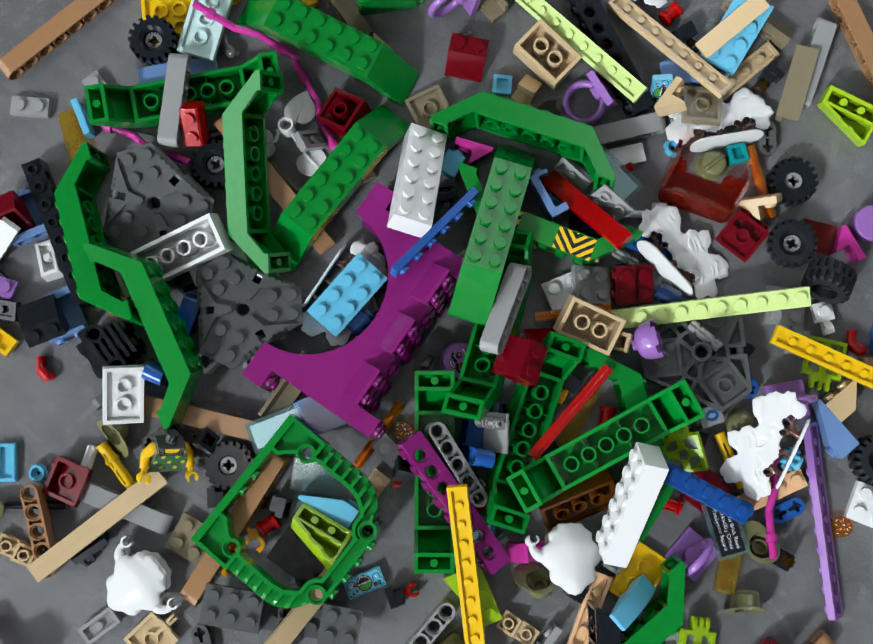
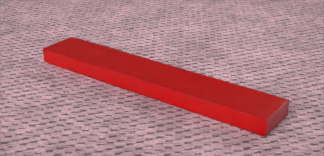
[541,170,633,250]

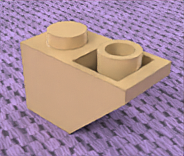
[822,379,857,422]

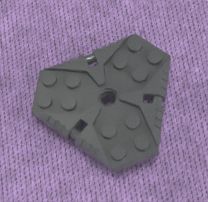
[103,142,216,253]
[196,252,303,370]
[641,295,752,413]

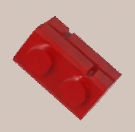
[179,101,210,146]

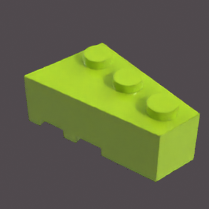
[816,85,873,147]
[291,502,352,570]
[443,561,502,627]

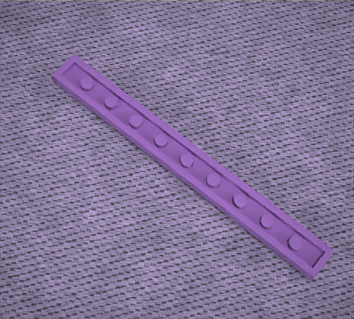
[801,422,843,620]

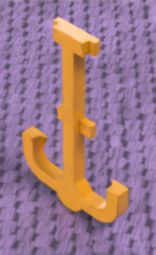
[220,527,265,577]

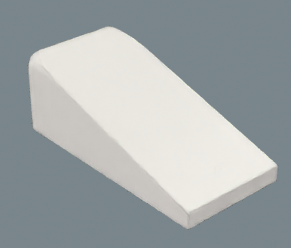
[35,239,64,282]

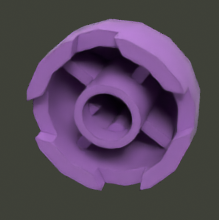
[631,320,665,360]

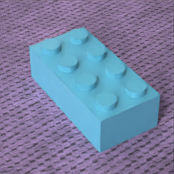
[700,0,774,78]
[307,253,388,337]

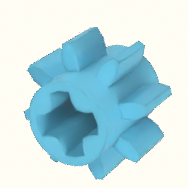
[778,447,803,472]

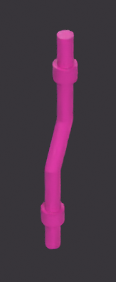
[192,0,300,61]
[291,60,339,151]
[94,125,191,166]
[765,458,779,559]

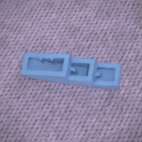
[137,58,218,84]

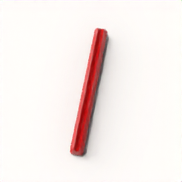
[529,364,613,460]

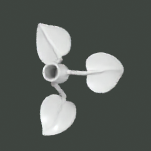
[266,91,326,176]

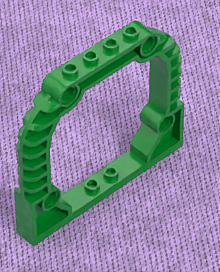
[191,414,381,608]

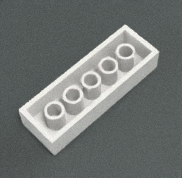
[387,123,447,238]
[113,213,234,298]
[596,442,669,568]

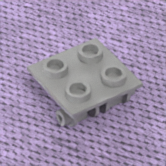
[588,184,634,222]
[474,412,509,454]

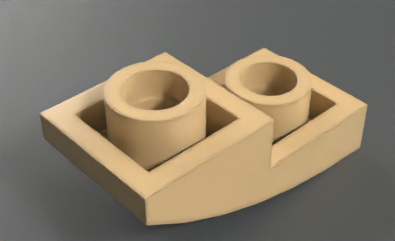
[0,531,34,567]
[496,610,541,644]

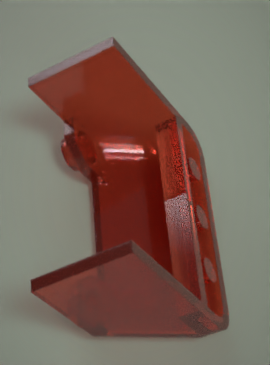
[658,139,752,223]

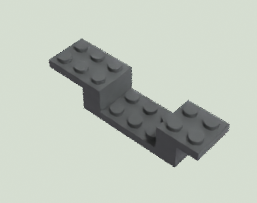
[199,583,363,644]

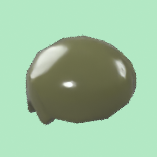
[725,408,755,432]

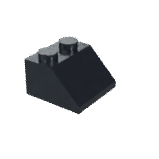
[16,293,71,348]
[587,600,624,644]

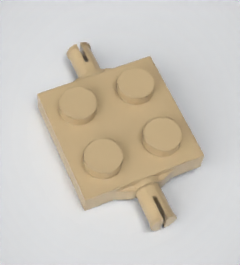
[123,611,180,644]

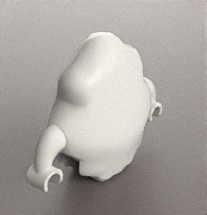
[525,523,603,596]
[106,535,181,615]

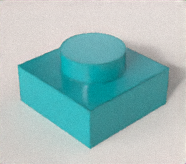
[724,142,750,166]

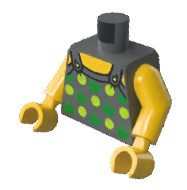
[136,429,199,484]

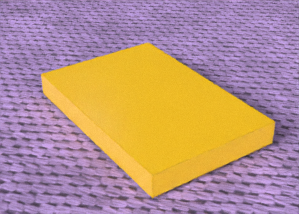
[608,541,666,597]

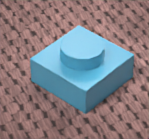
[492,74,513,96]

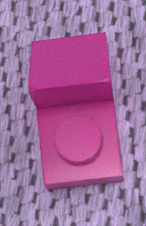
[454,137,493,166]
[830,224,866,263]
[507,540,545,563]

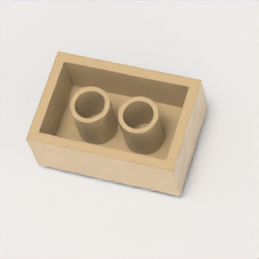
[513,19,582,91]
[553,293,626,356]

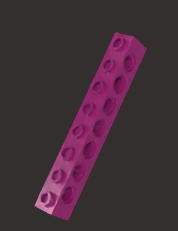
[397,430,511,574]

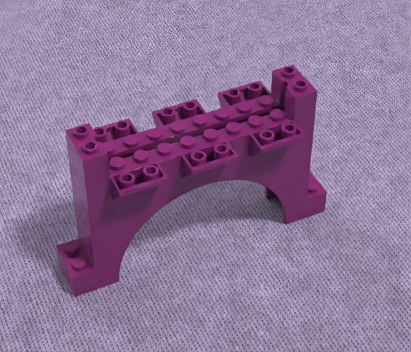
[242,182,463,441]

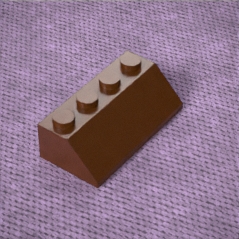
[537,468,615,533]

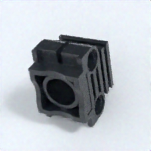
[75,319,147,379]

